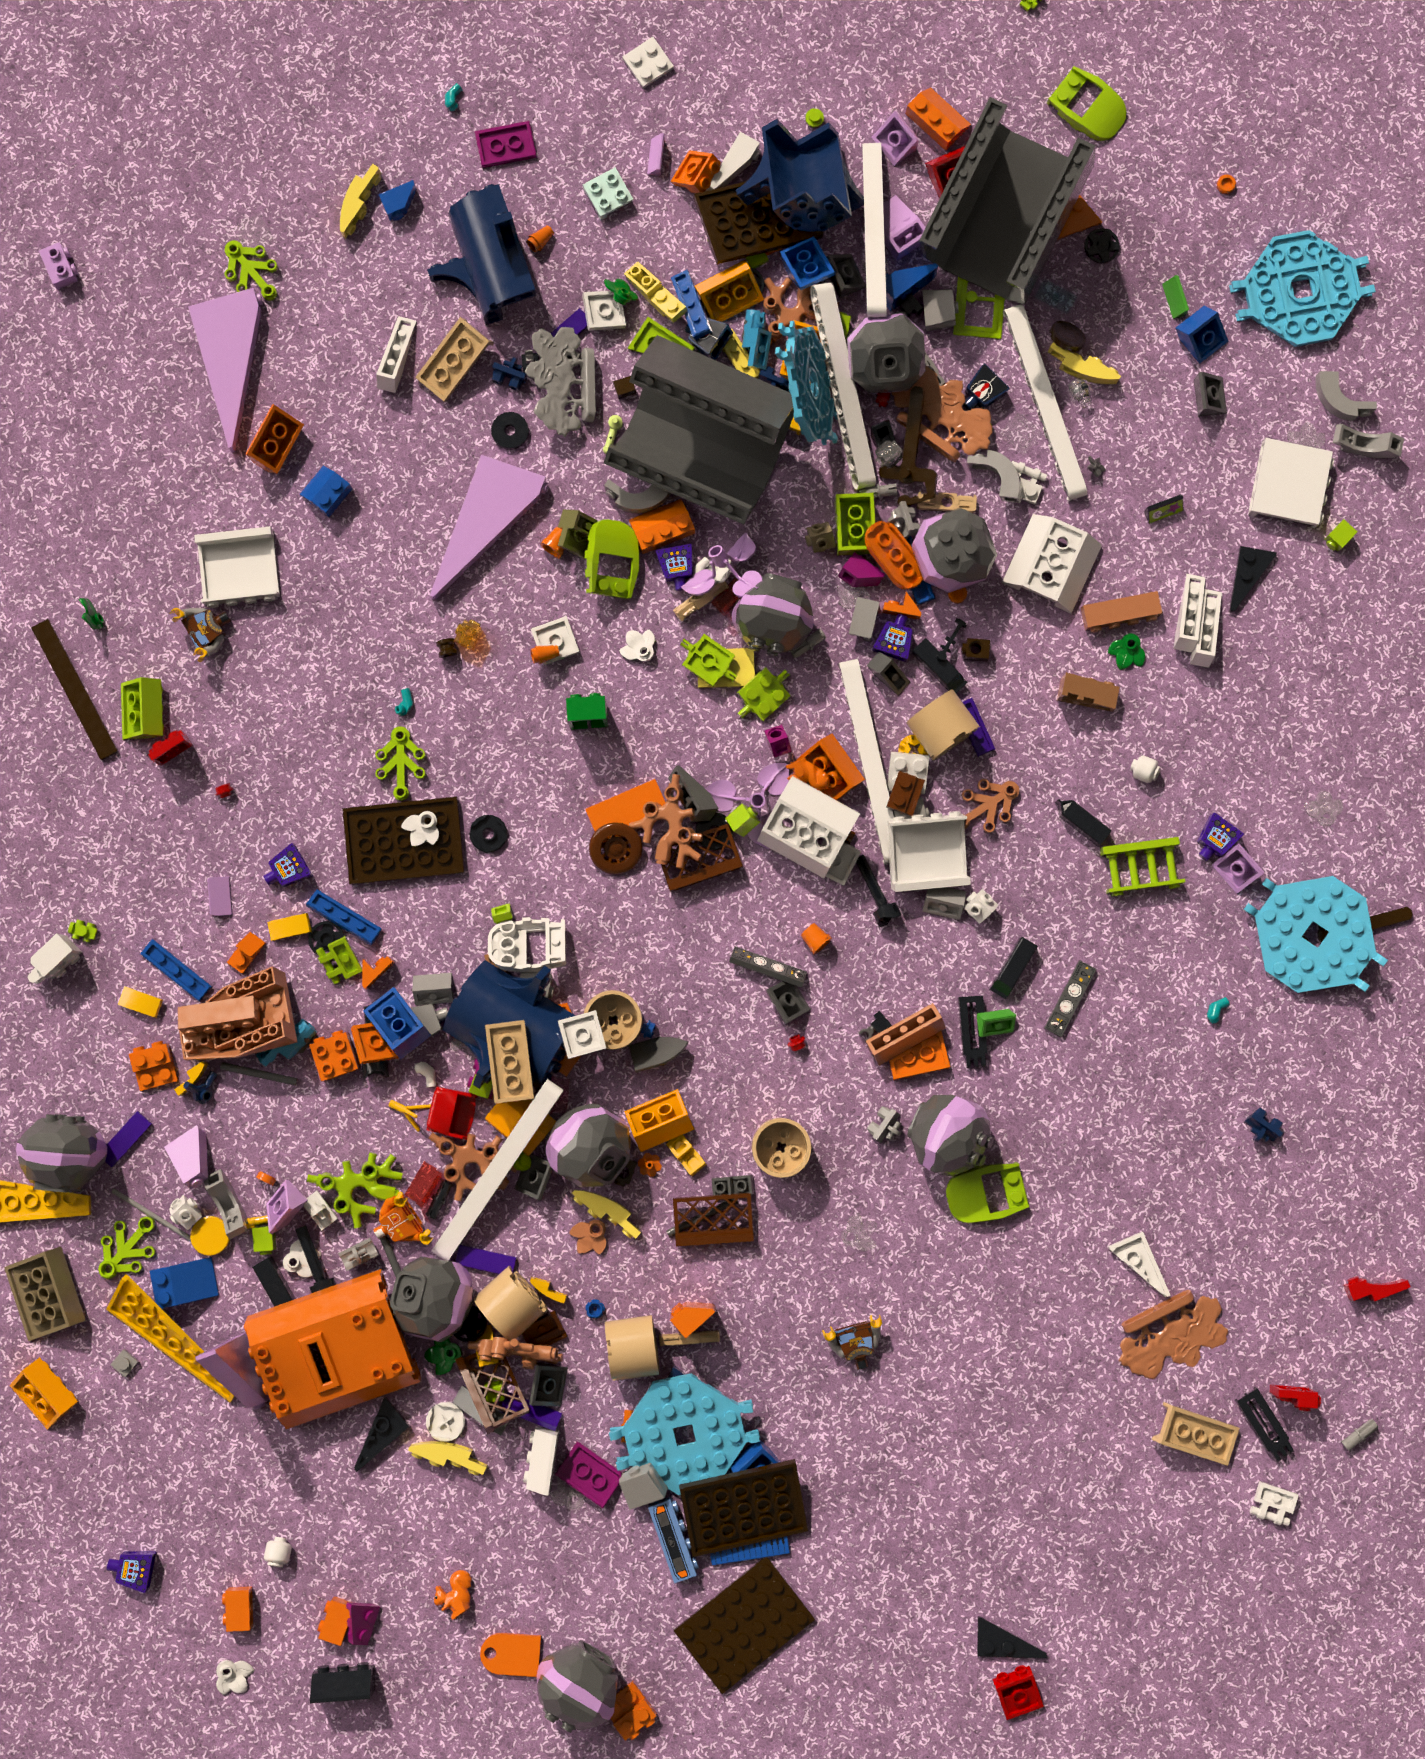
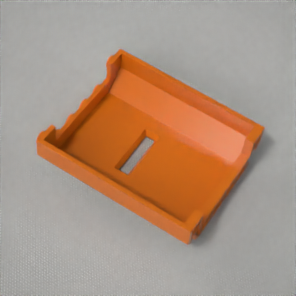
[244,1269,421,1430]

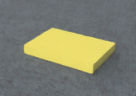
[698,648,755,688]

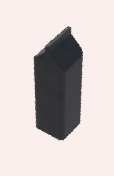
[912,638,968,693]
[1055,799,1112,847]
[989,937,1038,999]
[252,1256,296,1307]

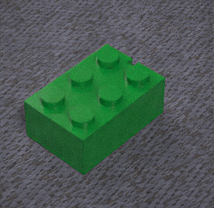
[566,693,609,730]

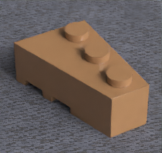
[1057,672,1120,712]

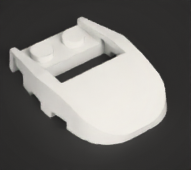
[488,917,566,972]

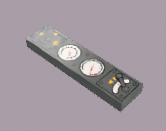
[729,946,807,987]
[1044,960,1096,1037]

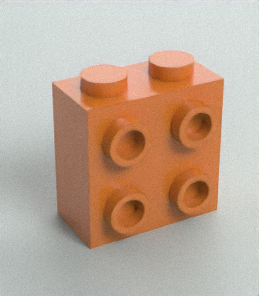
[309,1030,360,1082]

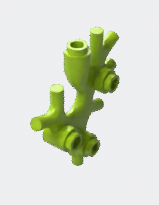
[306,1152,403,1228]

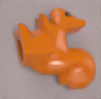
[786,758,830,791]
[434,1570,472,1620]

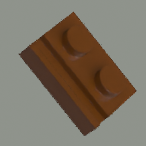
[886,771,925,817]
[522,1310,567,1346]

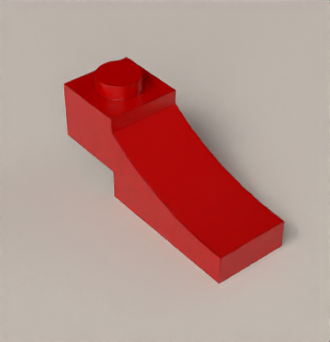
[1343,1276,1411,1301]

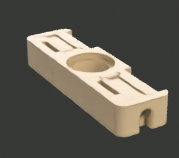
[917,491,977,513]
[673,581,729,621]
[659,1330,720,1346]

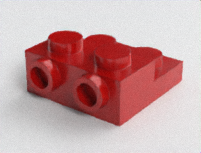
[148,730,193,766]
[1270,1385,1321,1411]
[992,1665,1044,1720]

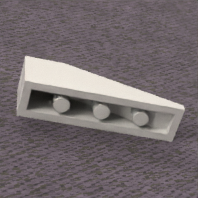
[706,132,761,191]
[376,316,416,393]
[1174,574,1205,652]
[1190,589,1222,668]

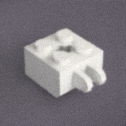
[27,933,82,984]

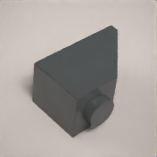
[867,652,910,695]

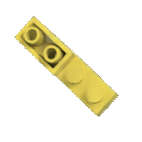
[340,164,381,238]
[624,262,688,323]
[1048,342,1121,384]
[572,1190,641,1239]
[408,1441,487,1476]

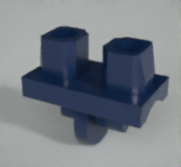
[492,357,527,391]
[758,366,790,393]
[1244,1108,1283,1142]

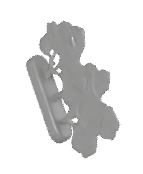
[524,327,596,437]

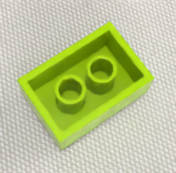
[834,493,875,556]

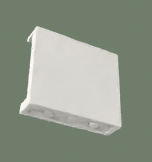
[1248,438,1334,528]
[194,526,280,608]
[887,811,971,892]

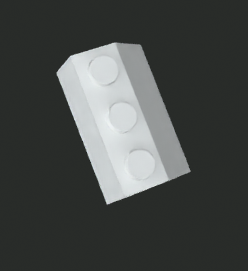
[523,1427,559,1496]

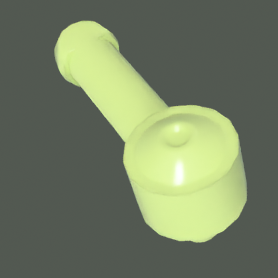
[603,415,623,454]

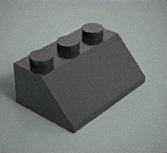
[310,1662,375,1704]

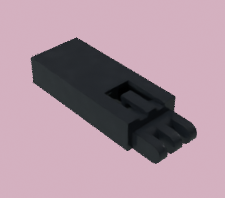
[958,995,987,1068]
[1235,1387,1294,1462]

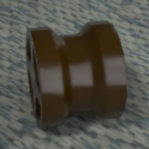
[436,638,458,658]

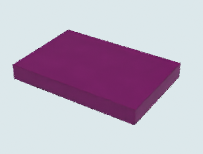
[475,121,537,168]
[554,1441,622,1509]

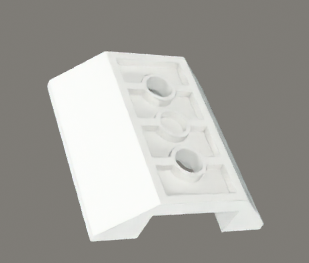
[1002,514,1102,613]
[757,776,860,878]

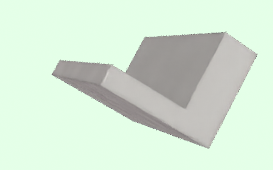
[849,597,880,642]
[922,887,966,920]
[412,973,454,1005]

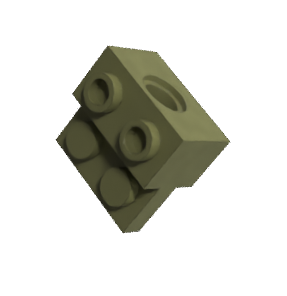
[557,509,597,559]

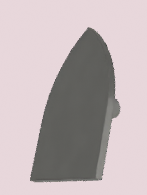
[629,1037,688,1073]

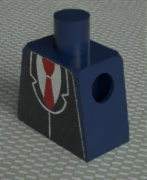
[685,318,733,360]
[963,363,1010,410]

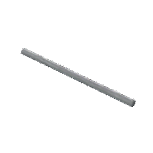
[112,1188,191,1242]

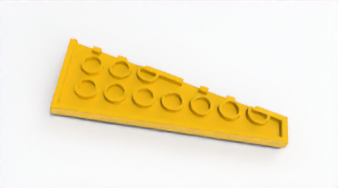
[0,1180,91,1222]
[106,1274,235,1402]

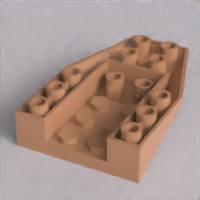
[179,966,298,1061]

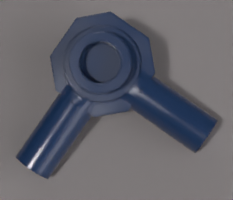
[183,1071,217,1104]

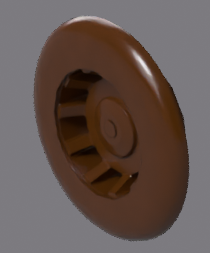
[589,822,643,875]

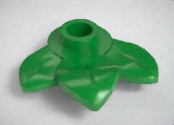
[604,278,638,305]
[78,598,104,630]
[1108,633,1145,670]
[424,1339,462,1375]

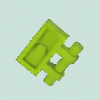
[316,936,362,984]

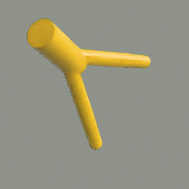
[388,1100,431,1132]

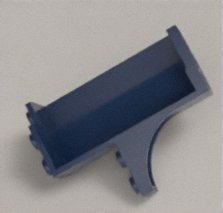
[736,119,864,232]
[427,184,536,325]
[443,960,576,1090]

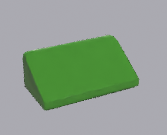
[1162,275,1189,319]
[977,1009,1016,1037]

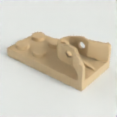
[415,317,494,402]
[485,1020,534,1104]
[1152,1402,1240,1466]

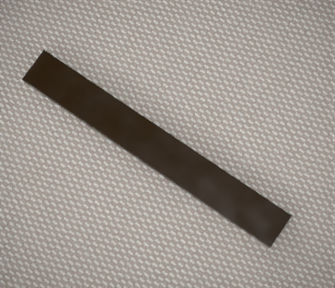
[31,619,119,760]

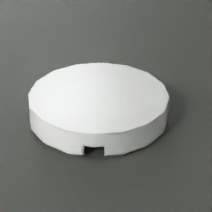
[426,1402,465,1442]

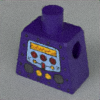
[656,544,692,591]
[872,614,912,662]
[1197,812,1244,861]
[263,843,313,887]
[107,1551,156,1593]

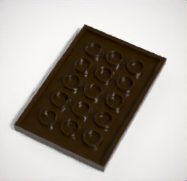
[693,181,823,265]
[342,796,465,885]
[679,1459,808,1557]
[674,1556,815,1694]

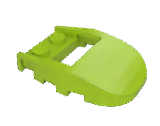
[1047,66,1126,141]
[584,519,639,599]
[946,1162,1029,1223]

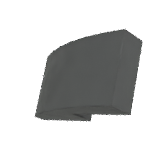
[711,1175,755,1195]

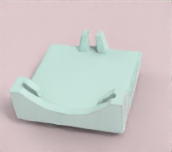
[583,167,633,220]

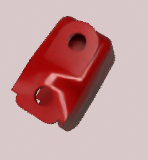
[426,1086,478,1140]

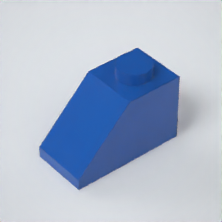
[379,180,417,221]

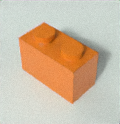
[222,1586,253,1632]
[317,1596,350,1646]

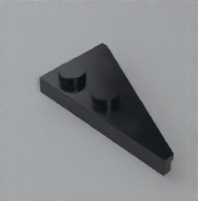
[1229,546,1277,612]
[354,1397,410,1472]
[977,1616,1047,1658]

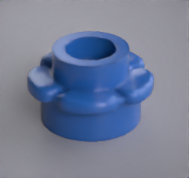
[641,1020,656,1038]
[585,1299,605,1318]

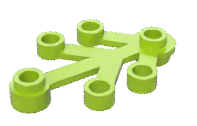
[224,240,278,301]
[375,726,426,801]
[98,1216,155,1279]

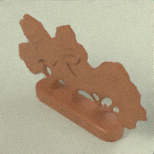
[891,366,993,463]
[1119,1290,1228,1379]

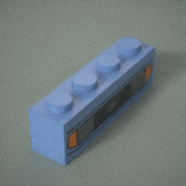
[648,1496,699,1584]

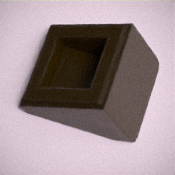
[613,376,636,399]

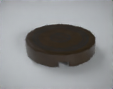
[1049,321,1086,352]

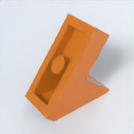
[882,592,921,620]
[227,932,266,974]
[362,956,395,989]

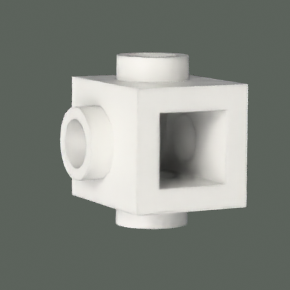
[964,889,998,924]
[169,1195,202,1230]

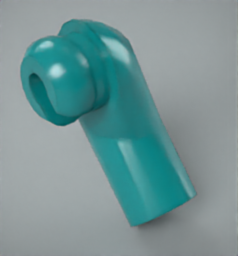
[445,83,463,111]
[395,688,413,716]
[1207,997,1230,1024]

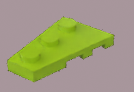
[627,317,695,353]

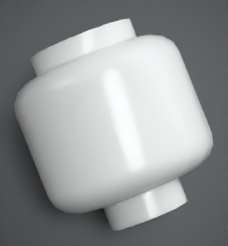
[1130,755,1161,783]
[264,1537,292,1568]

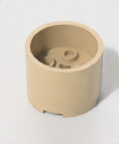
[906,689,980,761]
[584,990,643,1050]
[751,1118,811,1178]
[473,1266,548,1341]
[605,1315,660,1381]

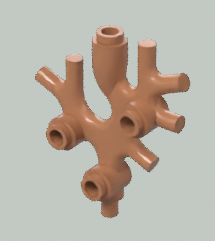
[763,277,839,345]
[629,774,703,868]
[428,1132,517,1201]
[468,1337,563,1370]

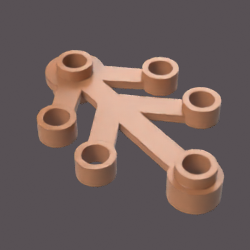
[961,779,1019,833]

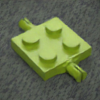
[680,634,738,687]
[737,667,791,721]

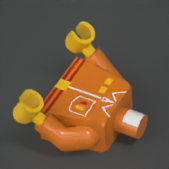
[373,1191,434,1245]

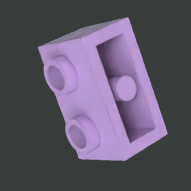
[39,242,79,290]

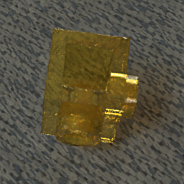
[454,620,483,651]

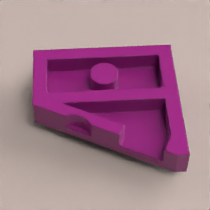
[346,1602,380,1645]

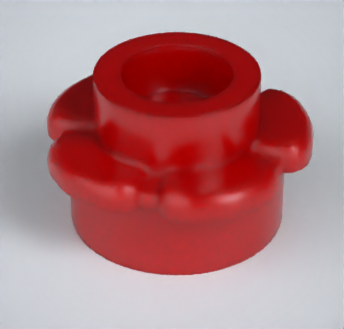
[876,392,890,407]
[215,783,233,798]
[787,1034,806,1051]

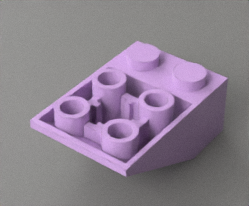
[883,195,926,261]

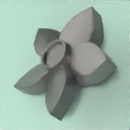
[1088,456,1106,477]

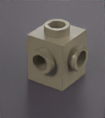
[805,522,836,553]

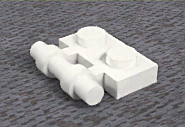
[1012,461,1047,505]
[1250,1481,1299,1526]

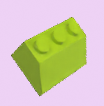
[121,677,164,740]

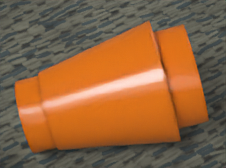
[526,225,554,252]
[530,645,560,664]

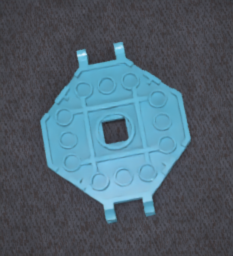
[1229,230,1376,347]
[775,321,838,445]
[1244,876,1388,993]
[609,1373,760,1495]

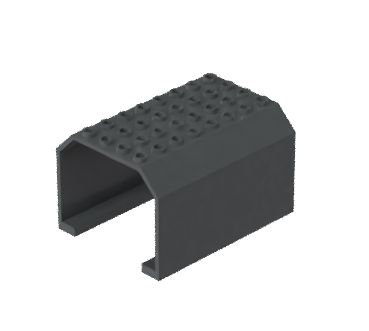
[919,97,1096,305]
[604,335,794,525]

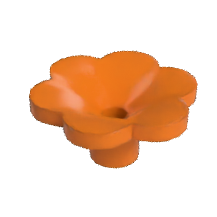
[638,1153,662,1177]

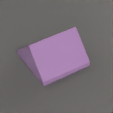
[871,111,919,166]
[1212,843,1265,894]
[266,1180,308,1234]

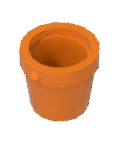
[540,527,565,559]
[801,923,832,955]

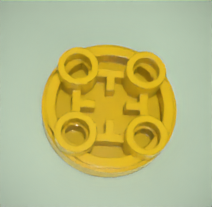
[190,1216,230,1256]

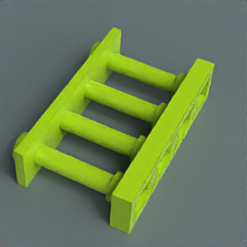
[1100,837,1186,897]

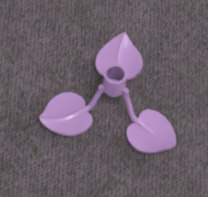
[681,532,762,597]
[705,763,789,849]

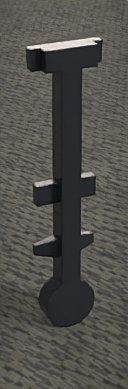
[936,618,967,661]

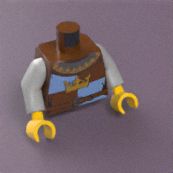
[169,608,231,662]
[822,1315,882,1370]

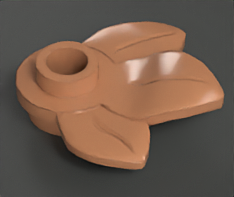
[569,1219,606,1254]

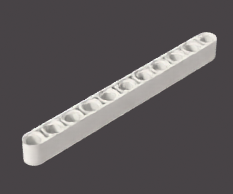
[862,143,887,318]
[810,282,876,490]
[1003,304,1087,501]
[839,659,894,864]
[432,1079,564,1261]

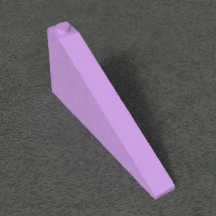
[188,288,263,453]
[430,455,548,600]
[195,1333,270,1410]

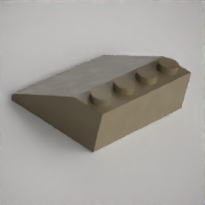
[4,1247,86,1341]

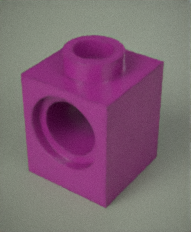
[764,724,792,758]

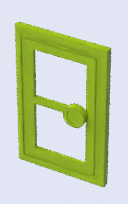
[953,277,1005,339]

